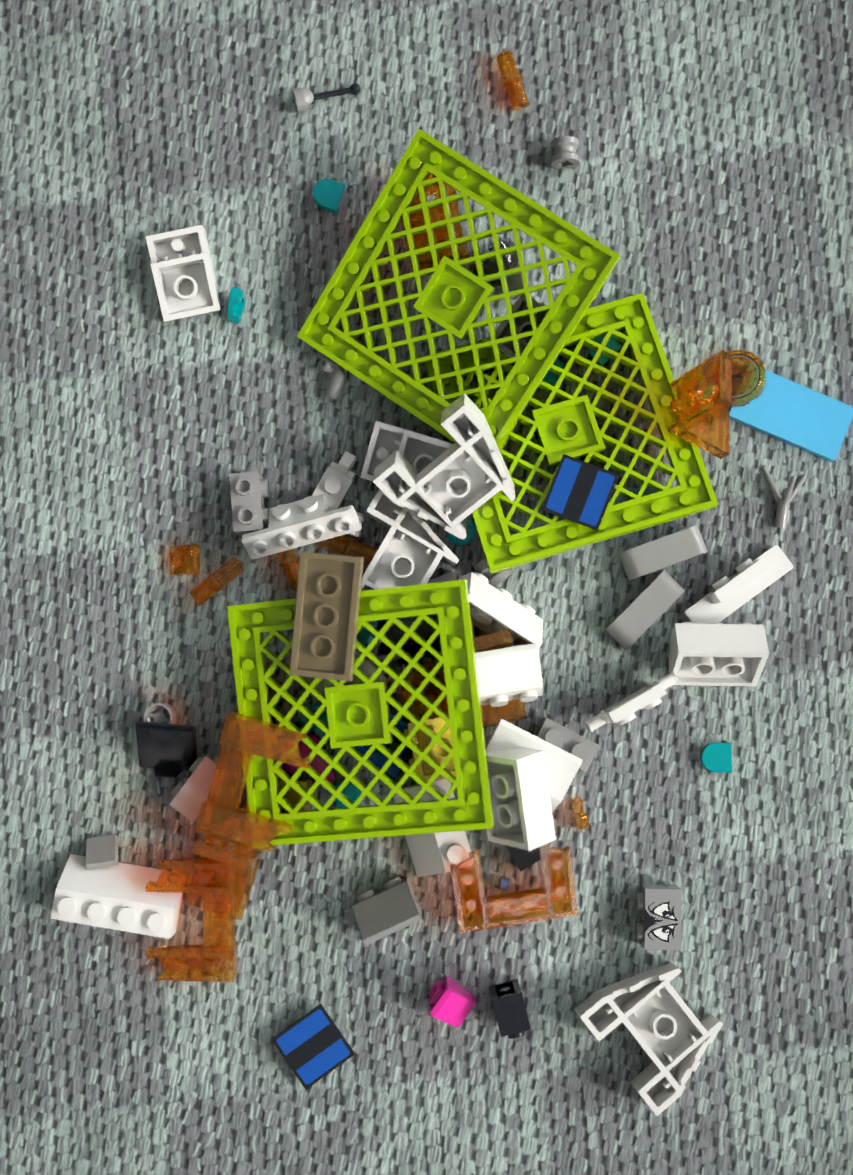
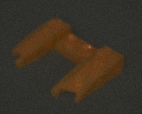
[195,712,310,852]
[450,843,578,933]
[146,857,238,982]

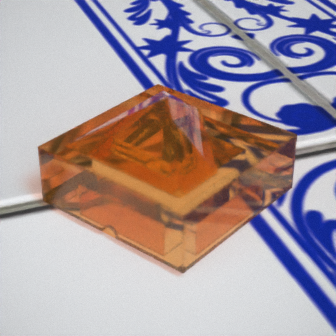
[170,544,200,576]

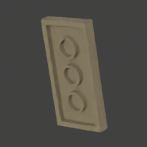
[290,552,364,682]

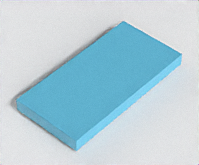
[726,363,853,462]

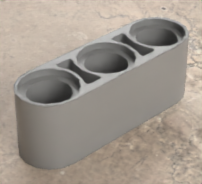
[619,525,708,581]
[605,570,685,650]

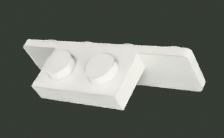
[241,494,362,559]
[684,545,793,624]

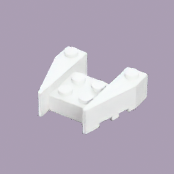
[373,393,515,540]
[361,489,459,591]
[574,962,723,1116]

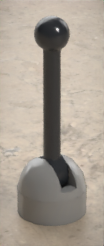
[292,83,361,113]

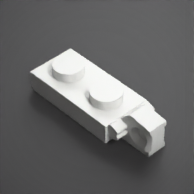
[312,451,356,511]

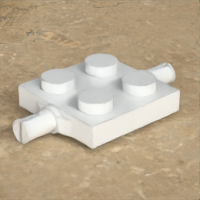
[585,671,679,732]

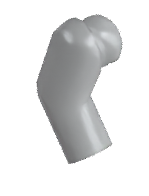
[320,356,346,400]

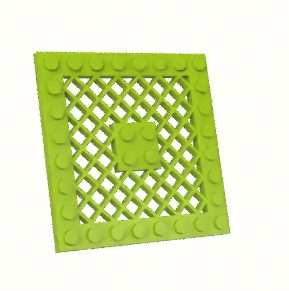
[297,129,621,448]
[423,293,718,574]
[227,579,494,847]

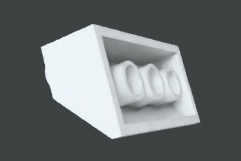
[50,854,187,939]

